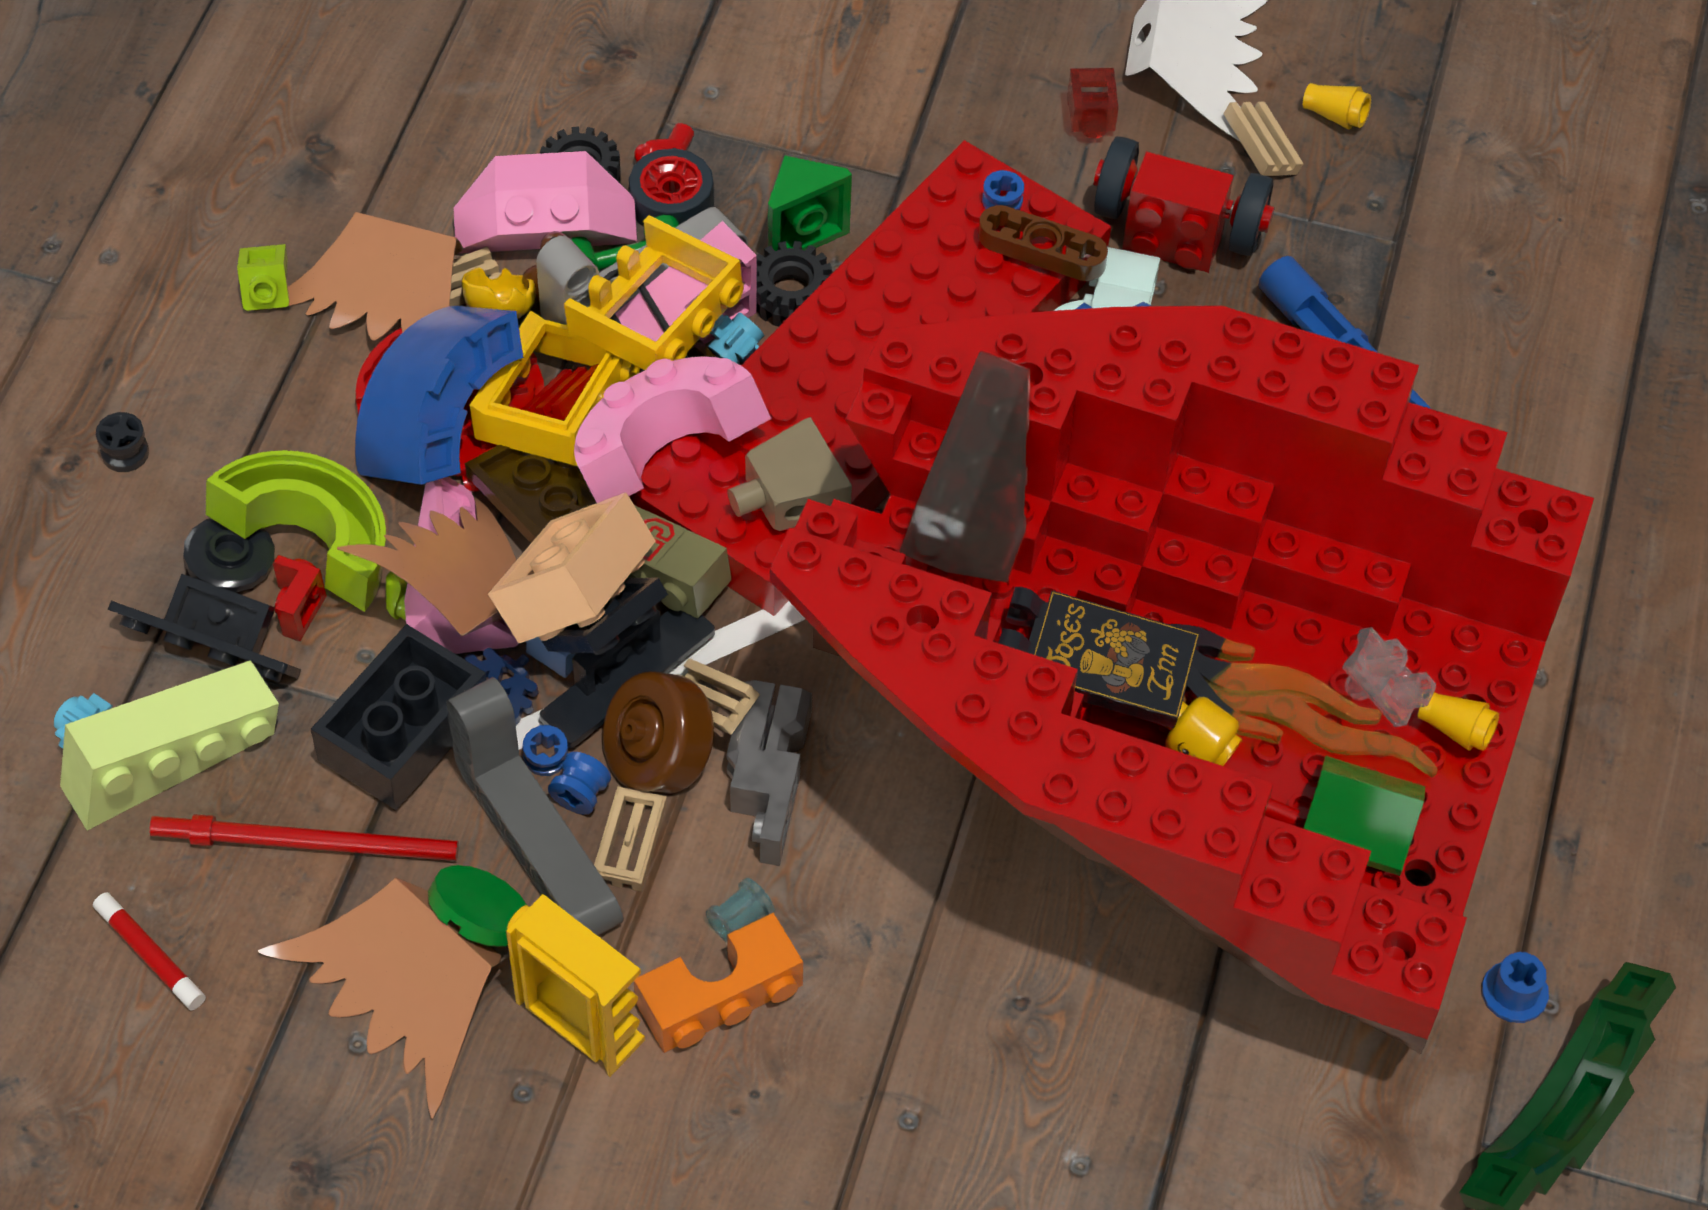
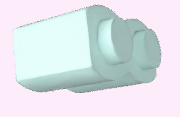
[1084,247,1160,308]

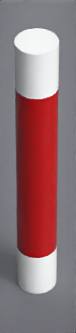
[93,892,206,1010]

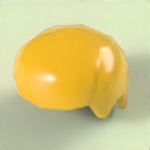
[461,267,536,319]

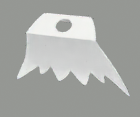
[1125,0,1268,141]

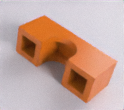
[634,912,803,1053]

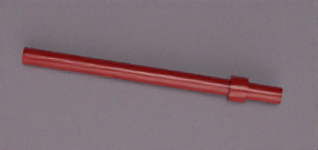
[150,814,459,861]

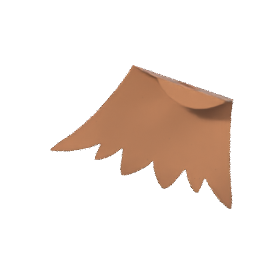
[288,212,463,341]
[337,497,516,636]
[258,878,501,1118]

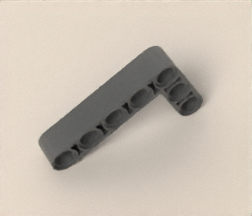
[446,677,624,936]

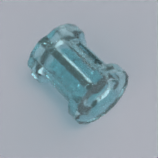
[706,878,775,942]

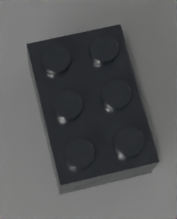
[311,624,487,810]

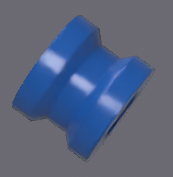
[548,751,611,815]

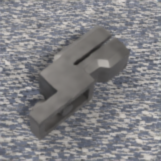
[727,680,812,866]

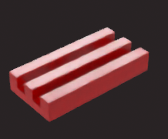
[521,364,599,421]

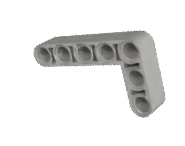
[536,207,748,325]

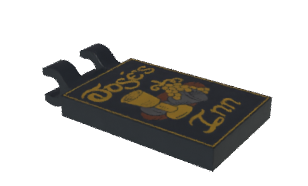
[998,587,1200,728]

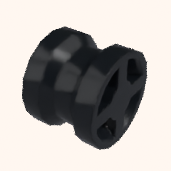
[95,412,149,472]

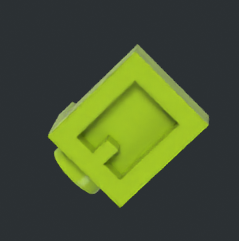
[237,244,289,311]

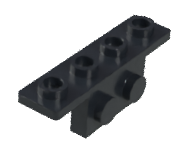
[107,574,301,682]
[539,609,715,748]

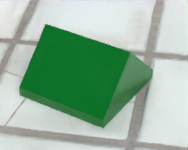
[768,155,852,251]
[1303,756,1425,876]

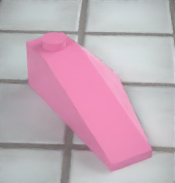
[404,477,519,654]

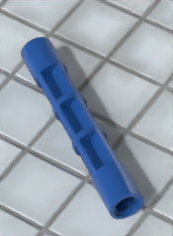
[1258,256,1431,409]

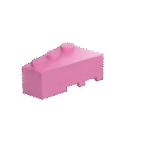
[615,221,757,344]

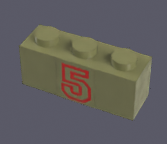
[627,505,731,618]

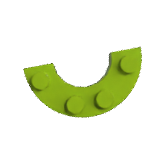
[206,450,386,612]

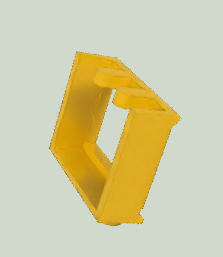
[564,215,744,370]
[470,311,640,466]
[506,894,645,1077]

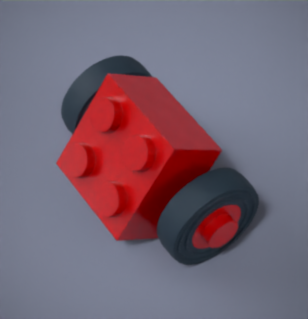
[1093,136,1275,273]

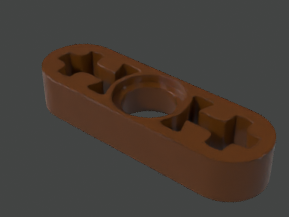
[978,205,1108,281]

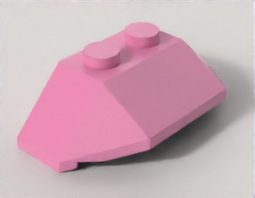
[454,151,637,254]

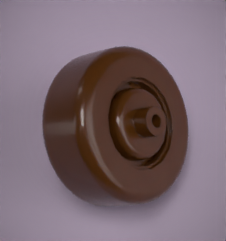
[603,671,714,794]

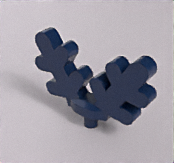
[465,648,539,725]

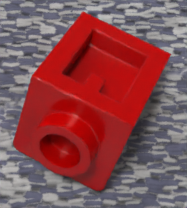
[273,555,327,641]

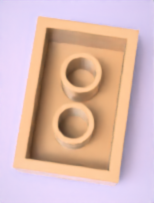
[488,492,656,643]

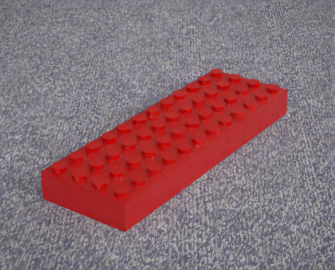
[629,140,1111,616]

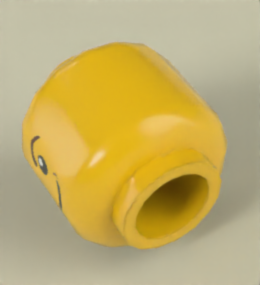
[1165,697,1243,766]

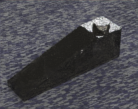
[900,350,1030,582]

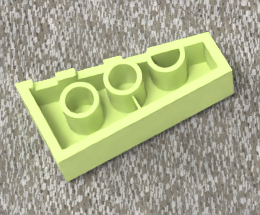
[60,660,279,831]

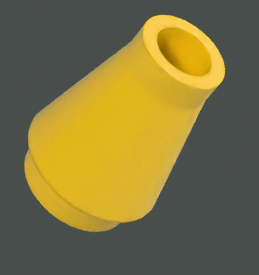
[1302,83,1371,130]
[1418,690,1499,751]

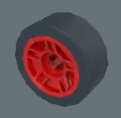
[629,148,714,226]

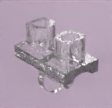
[1342,627,1436,727]

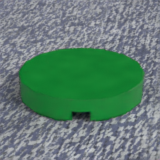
[428,865,527,946]

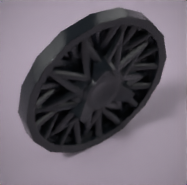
[183,518,275,593]

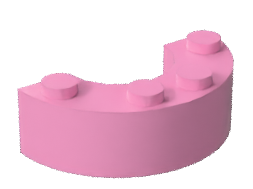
[574,357,771,503]

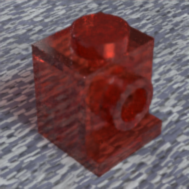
[1067,68,1119,138]

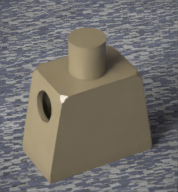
[727,417,852,531]

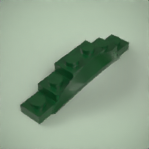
[1459,961,1676,1210]

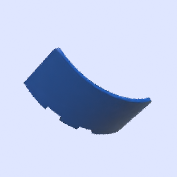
[355,306,524,484]

